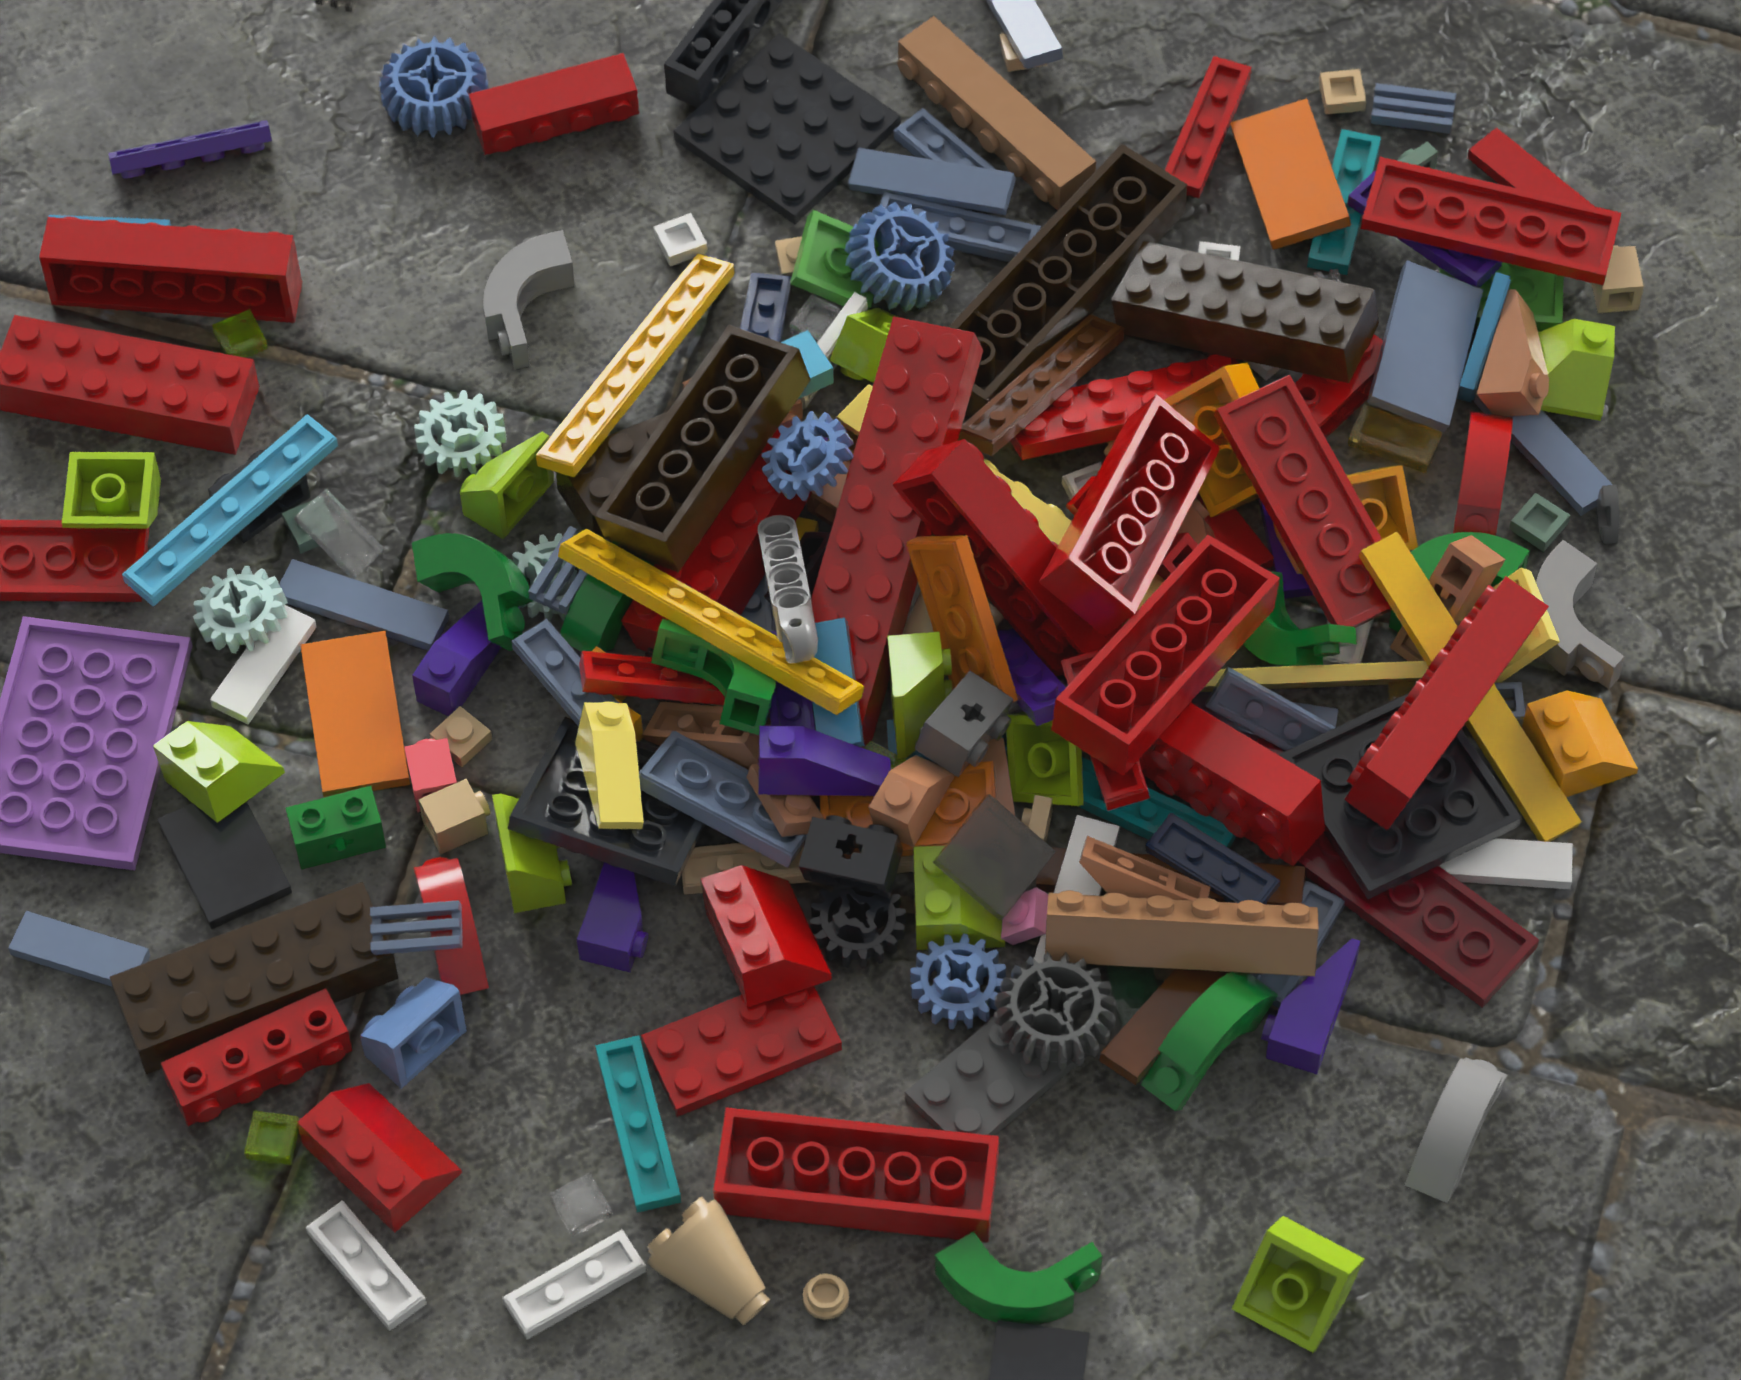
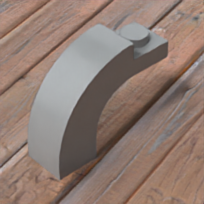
[483,230,575,370]
[1536,540,1625,689]
[1405,1058,1507,1203]

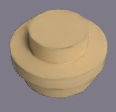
[803,1274,849,1320]

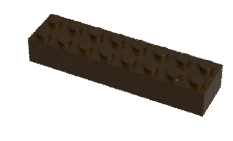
[948,144,1187,418]

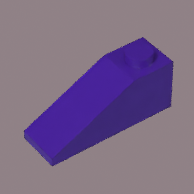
[412,600,502,717]
[758,726,891,796]
[577,862,648,973]
[1261,938,1360,1075]

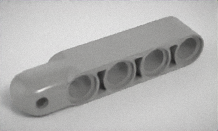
[758,515,818,664]

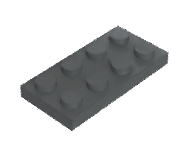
[905,992,1089,1136]

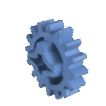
[762,411,854,501]
[910,934,1006,1029]

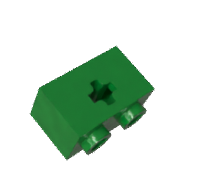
[285,786,386,870]

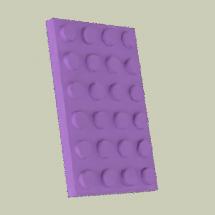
[0,616,192,871]

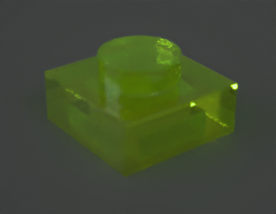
[212,309,268,358]
[244,1111,299,1165]

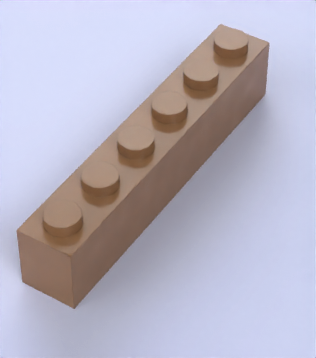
[897,16,1096,210]
[1045,890,1318,976]

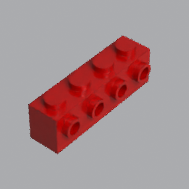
[469,53,639,155]
[1295,334,1383,438]
[161,988,353,1126]

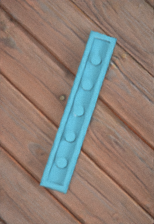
[122,414,338,607]

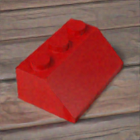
[700,865,832,1007]
[297,1083,462,1233]

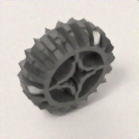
[994,951,1116,1072]

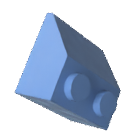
[360,977,466,1089]

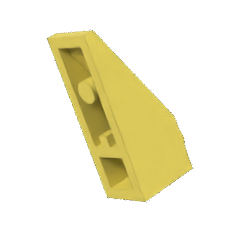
[575,702,644,829]

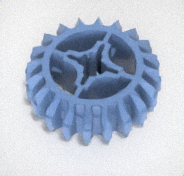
[379,36,489,138]
[844,202,956,312]

